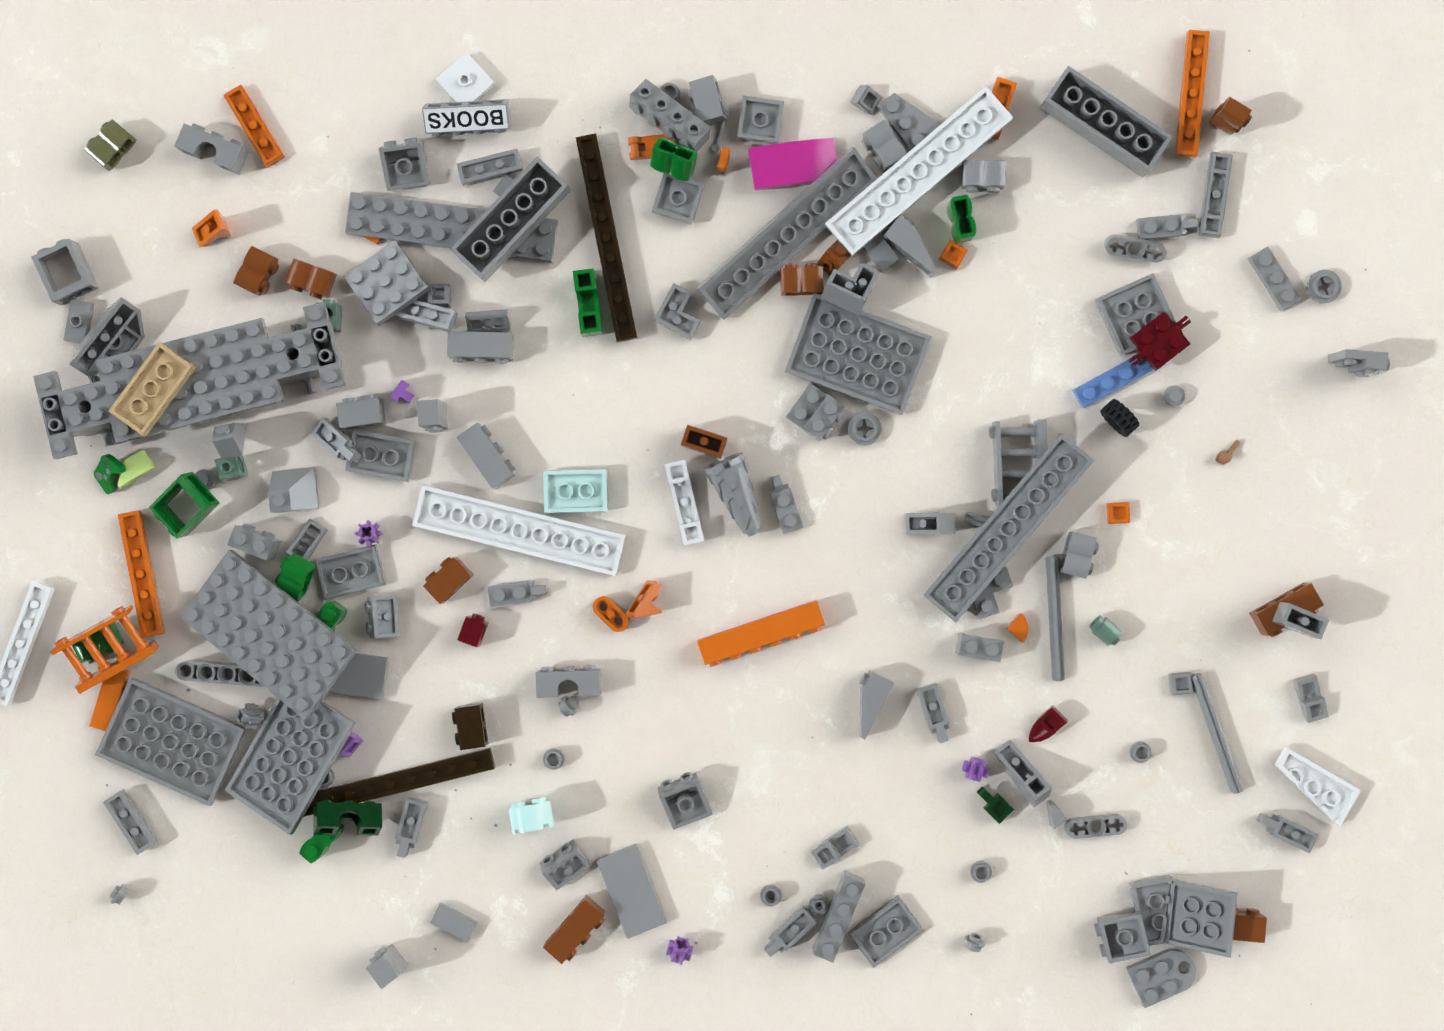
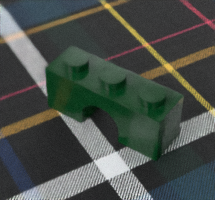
[313,800,382,836]

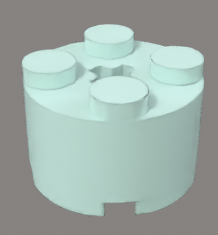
[508,797,554,834]

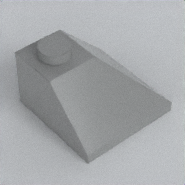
[268,467,319,513]

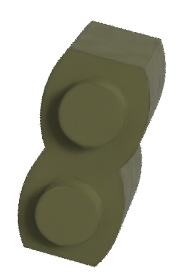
[85,119,137,171]

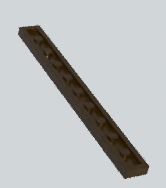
[575,133,638,343]
[303,747,496,817]

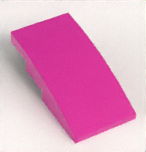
[748,138,837,190]

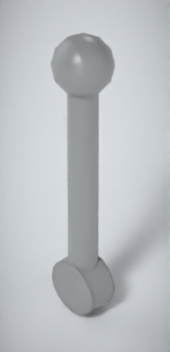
[711,110,729,153]

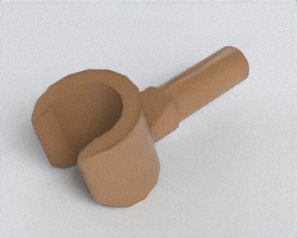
[1215,440,1241,465]

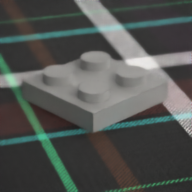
[737,95,784,144]
[652,173,704,225]

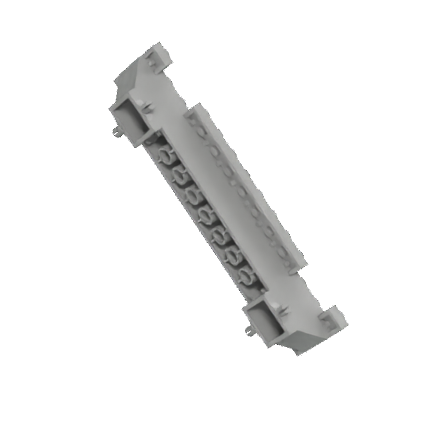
[33,302,346,459]

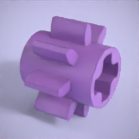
[355,520,383,547]
[962,757,989,782]
[666,936,693,965]

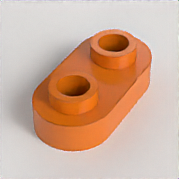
[593,596,629,632]

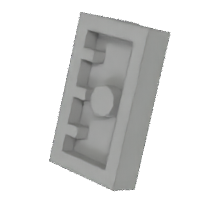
[364,595,400,639]
[540,839,591,890]

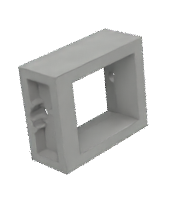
[31,239,99,306]

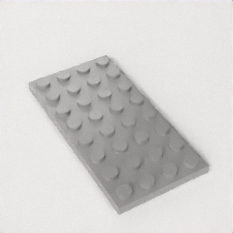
[180,550,358,720]

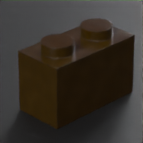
[452,703,489,750]

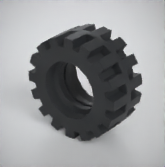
[1100,399,1140,437]

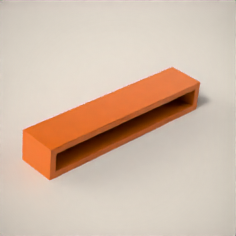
[697,600,825,667]

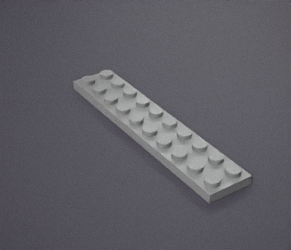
[696,147,877,320]
[345,192,558,262]
[923,433,1095,623]

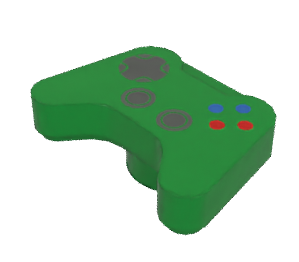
[94,454,126,494]

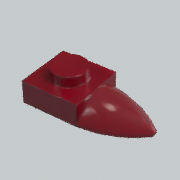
[1029,705,1068,742]

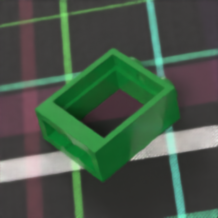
[149,472,220,539]

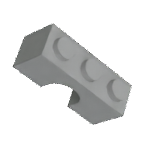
[174,123,249,175]
[536,665,602,698]

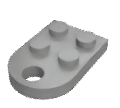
[1126,949,1196,1008]

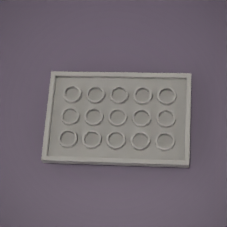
[785,293,932,415]
[95,677,246,806]
[225,698,356,835]

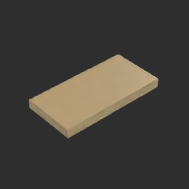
[108,342,196,437]

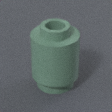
[1089,615,1122,646]

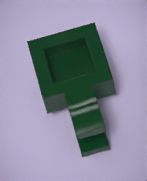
[977,787,1014,824]

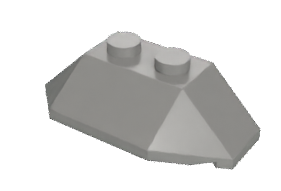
[69,297,145,377]

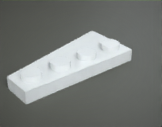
[1275,747,1361,827]

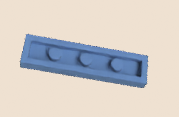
[1072,358,1154,408]

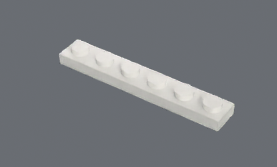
[0,581,55,707]

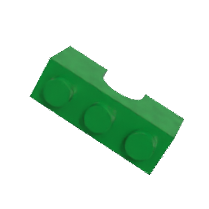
[573,268,604,337]

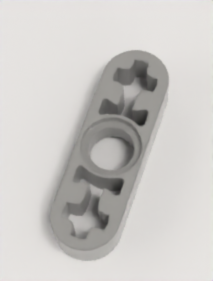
[1104,235,1166,263]
[1064,814,1127,839]

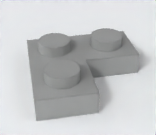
[654,283,700,341]
[973,566,1013,619]

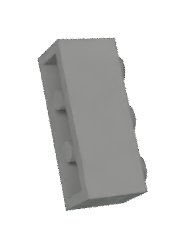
[447,331,514,364]
[457,423,516,490]

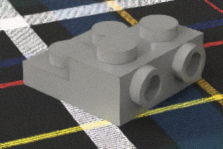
[379,138,430,191]
[1328,349,1390,377]
[786,383,845,441]
[657,772,713,830]
[1094,911,1151,964]

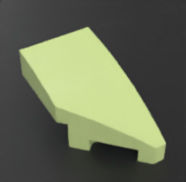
[118,450,155,489]

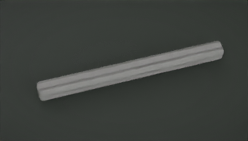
[1046,556,1065,681]
[1192,673,1243,794]

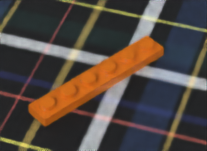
[1175,30,1210,158]
[118,510,165,638]

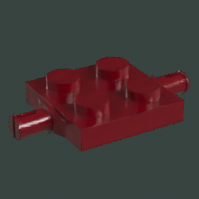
[1128,311,1191,371]

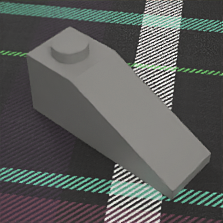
[883,215,936,277]
[859,670,894,739]
[994,740,1052,808]

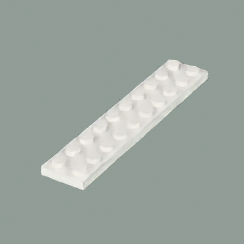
[825,86,1013,256]
[412,485,626,576]

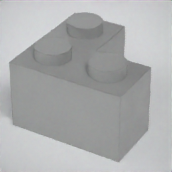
[821,263,880,316]

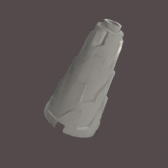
[704,452,762,536]

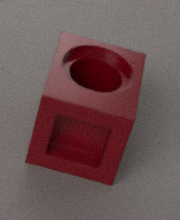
[457,613,489,647]

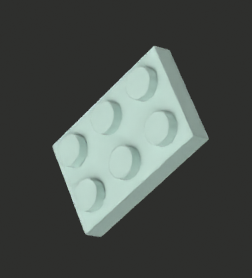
[543,469,608,513]

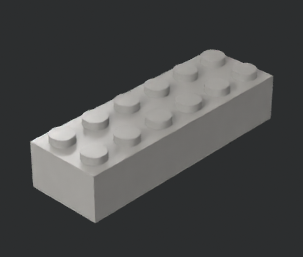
[1039,66,1173,178]
[450,156,571,282]

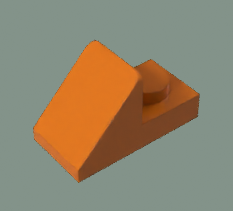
[192,209,231,247]
[625,580,662,618]

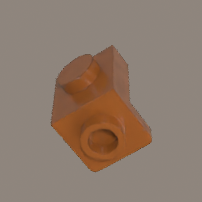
[817,240,851,275]

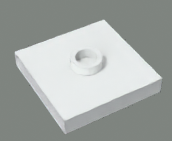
[436,52,495,102]

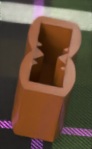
[1209,97,1252,135]
[233,246,279,296]
[285,258,337,300]
[780,263,824,296]

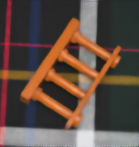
[50,605,159,694]

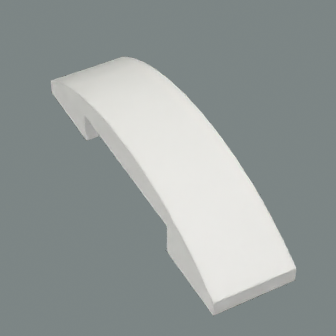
[664,459,704,546]

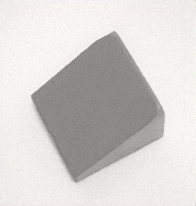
[850,85,882,115]
[1046,800,1066,829]

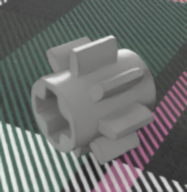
[237,703,264,729]

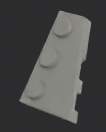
[877,93,940,151]
[1129,875,1172,946]

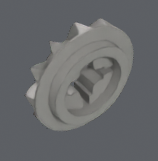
[1307,270,1342,303]
[848,412,881,446]

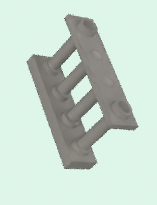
[989,419,1048,506]

